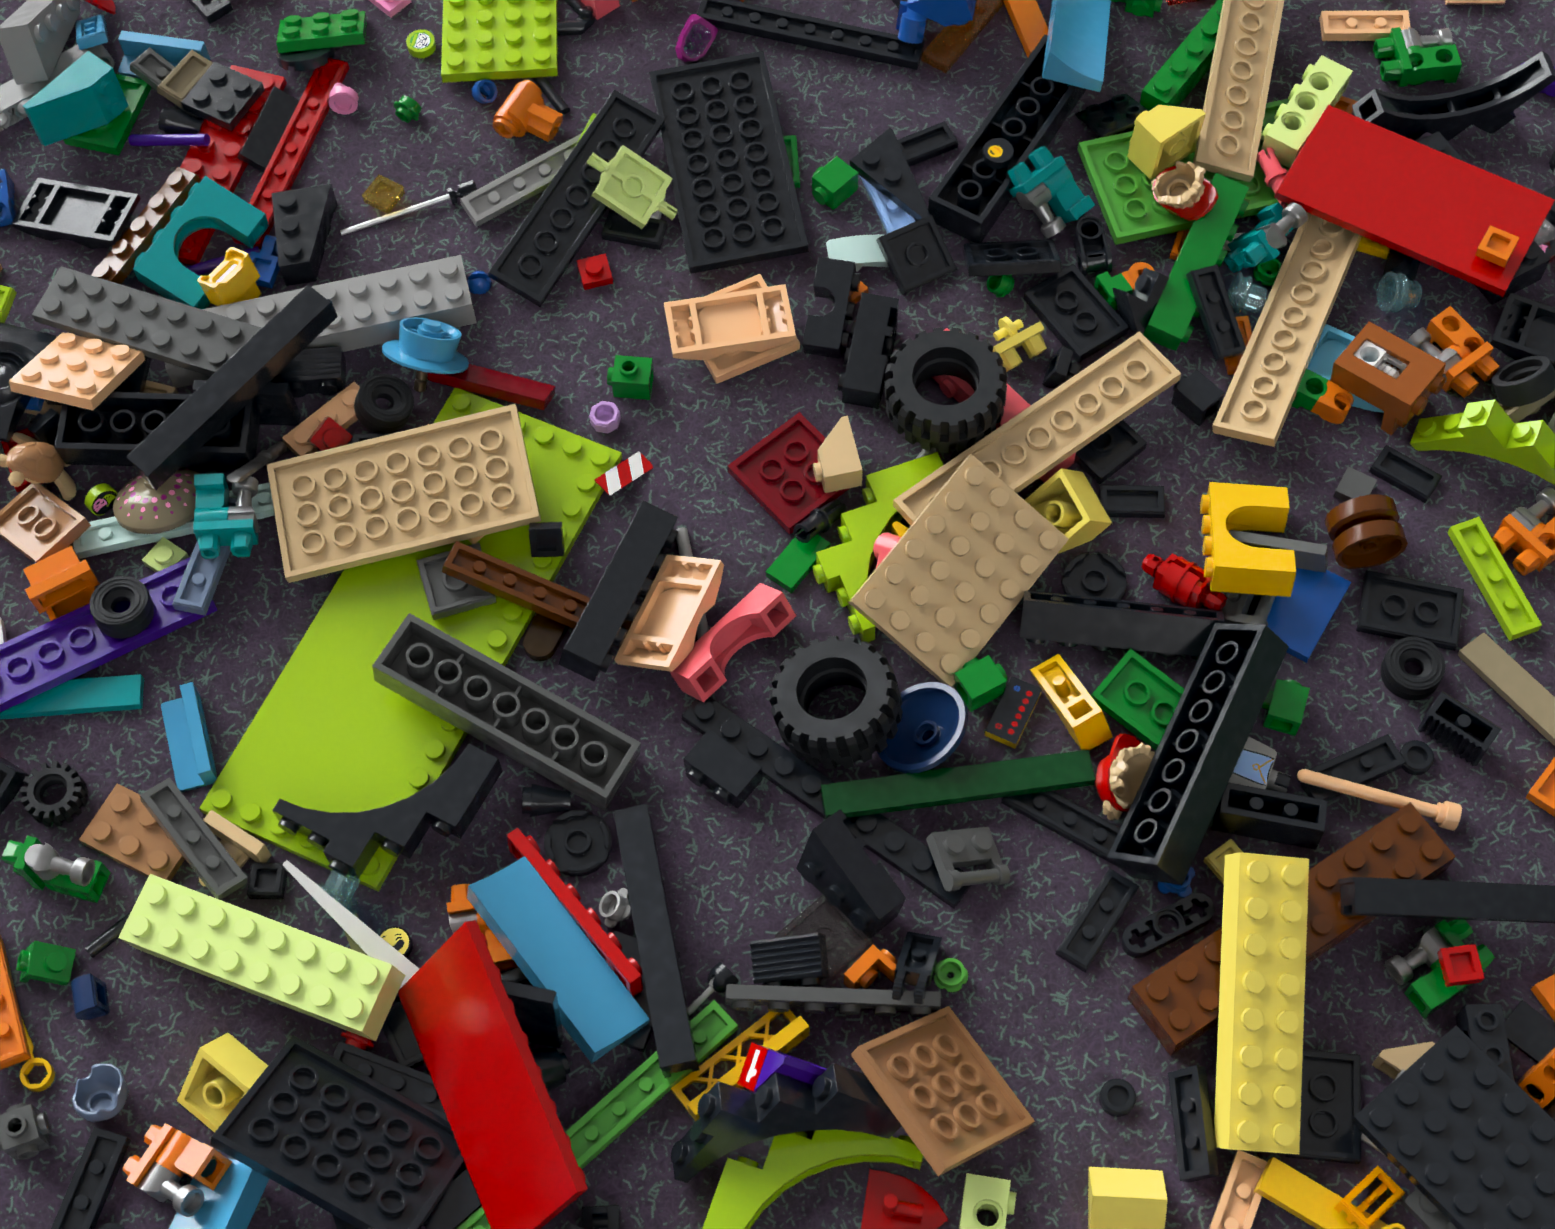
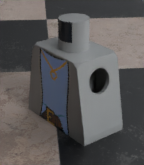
[1229,737,1291,793]

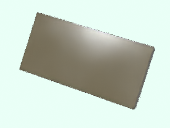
[157,49,213,108]

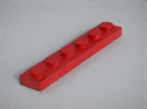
[506,827,643,997]

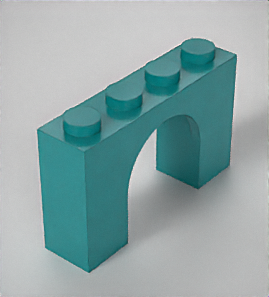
[133,176,269,309]

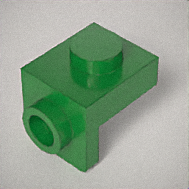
[16,941,76,985]

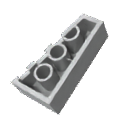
[0,0,81,85]

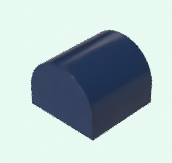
[71,973,110,1020]

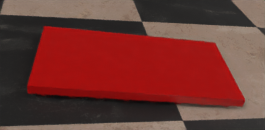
[1274,105,1555,297]
[398,920,588,1229]

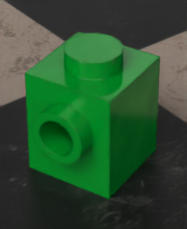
[812,156,858,210]
[607,355,654,400]
[953,655,1008,712]
[1262,679,1310,736]

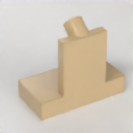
[199,810,272,887]

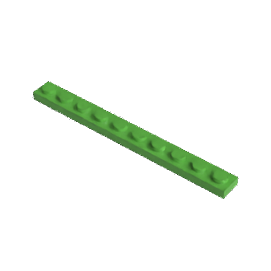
[456,1000,738,1229]

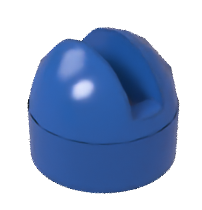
[472,79,497,104]
[467,271,491,294]

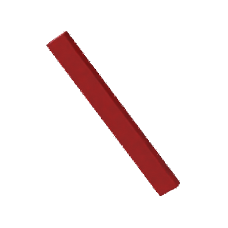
[232,58,349,249]

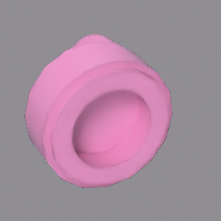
[328,83,359,115]

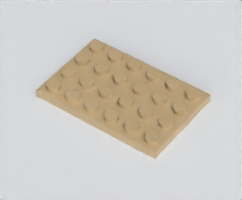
[848,454,1069,687]

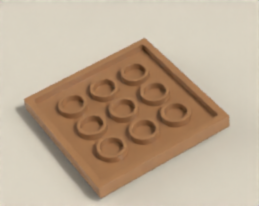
[851,1006,1035,1176]

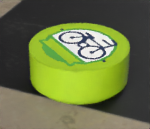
[406,29,436,58]

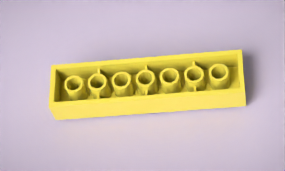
[1214,852,1309,1155]

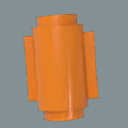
[493,80,563,142]

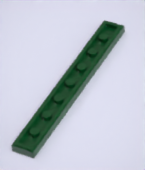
[821,750,1096,819]

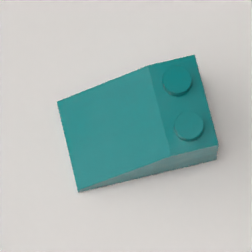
[23,50,129,146]

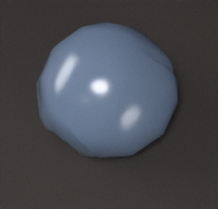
[72,1064,129,1122]

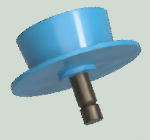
[382,317,469,392]

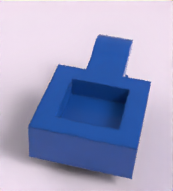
[249,235,280,288]

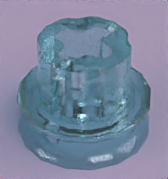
[1377,271,1422,313]
[1227,272,1267,314]
[311,869,361,914]

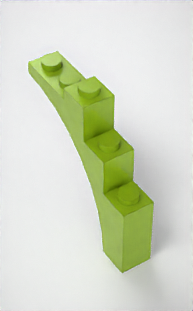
[1410,399,1555,485]
[812,452,943,642]
[702,1130,924,1229]

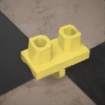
[993,317,1047,372]

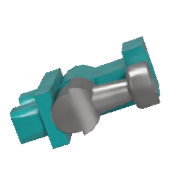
[1007,146,1095,239]
[1224,202,1308,273]
[193,473,259,559]

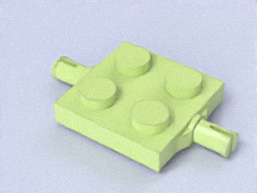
[587,145,678,229]

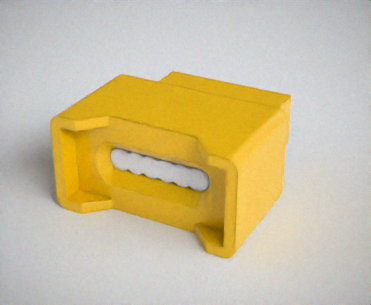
[197,247,262,306]

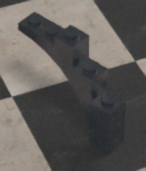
[1352,51,1555,141]
[272,744,502,878]
[671,1063,902,1183]

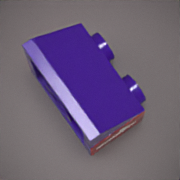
[737,1042,827,1094]

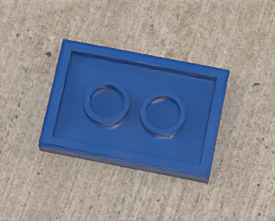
[1266,568,1351,663]

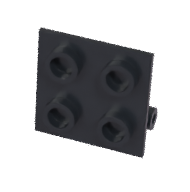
[1075,93,1149,139]

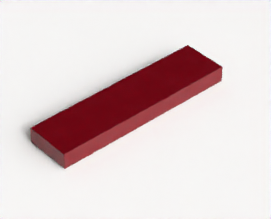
[427,364,555,410]

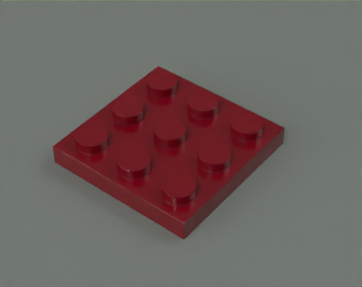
[727,412,850,535]

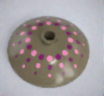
[113,468,200,534]

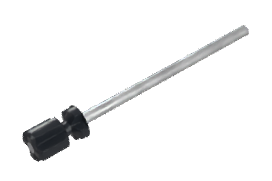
[340,180,477,236]

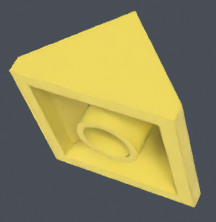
[1088,1167,1168,1229]

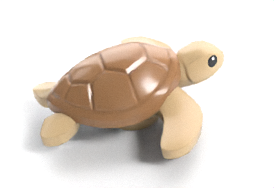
[0,432,76,501]

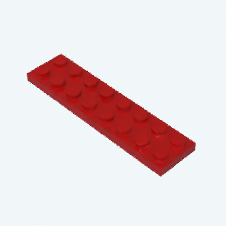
[178,65,287,265]

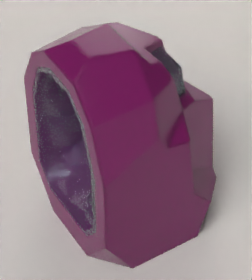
[675,14,719,62]

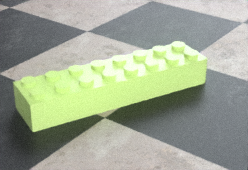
[118,874,405,1042]

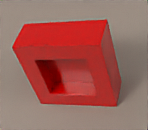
[576,253,613,290]
[307,416,353,451]
[1437,944,1485,987]

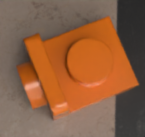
[844,944,898,989]

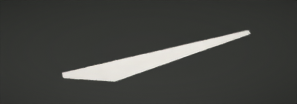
[282,860,419,989]

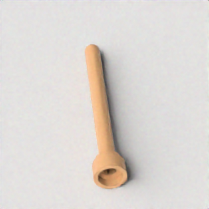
[1297,769,1462,831]

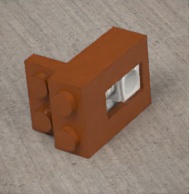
[1330,322,1446,436]

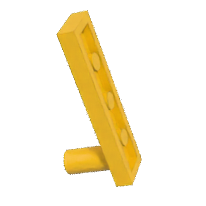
[1254,1157,1406,1229]

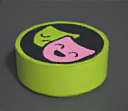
[85,483,118,516]

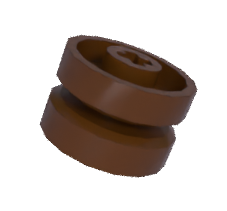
[1324,494,1408,569]

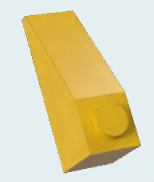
[1030,654,1113,751]

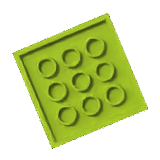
[441,0,558,83]

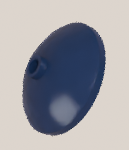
[877,682,968,773]

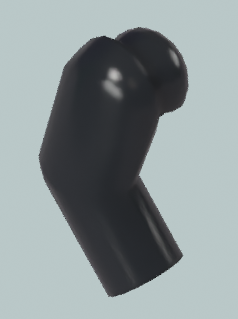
[557,6,595,36]

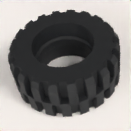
[885,327,1007,453]
[769,636,903,769]

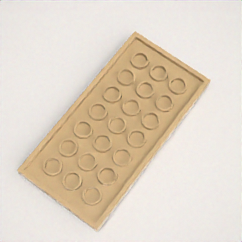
[267,404,541,583]

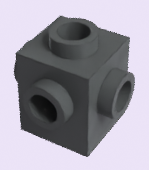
[0,1103,52,1160]

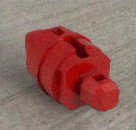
[1141,553,1227,610]

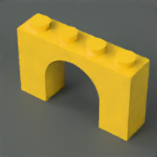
[1200,482,1296,597]

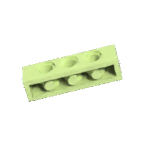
[1260,55,1353,168]
[959,1173,1016,1229]

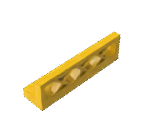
[671,1009,810,1121]

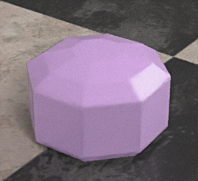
[589,401,621,434]

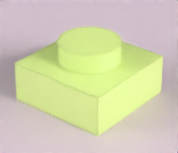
[142,537,189,572]

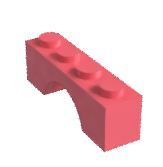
[669,583,797,702]

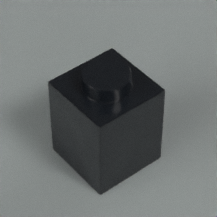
[1171,370,1224,426]

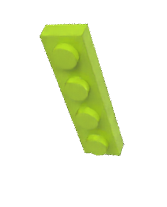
[1447,517,1542,641]

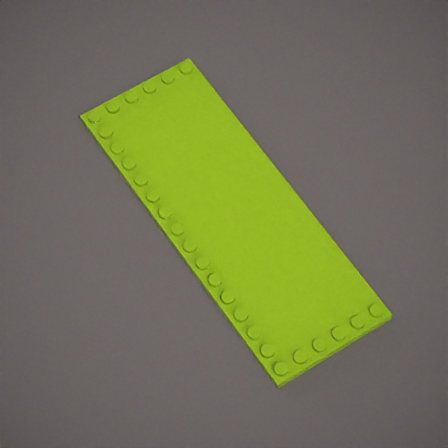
[199,388,622,892]

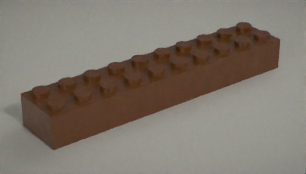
[1128,802,1456,1056]

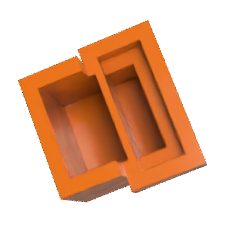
[23,546,100,621]

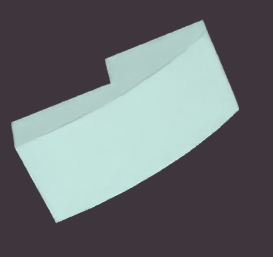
[826,235,888,271]

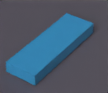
[75,14,108,50]

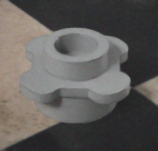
[599,888,632,928]

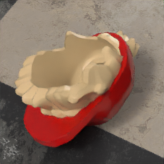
[1151,161,1218,221]
[1095,733,1155,820]

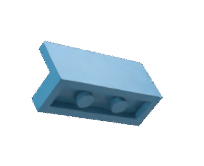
[118,30,210,78]
[161,682,218,792]

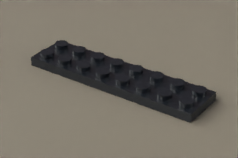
[489,90,665,307]

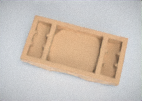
[664,284,796,360]
[614,554,724,672]

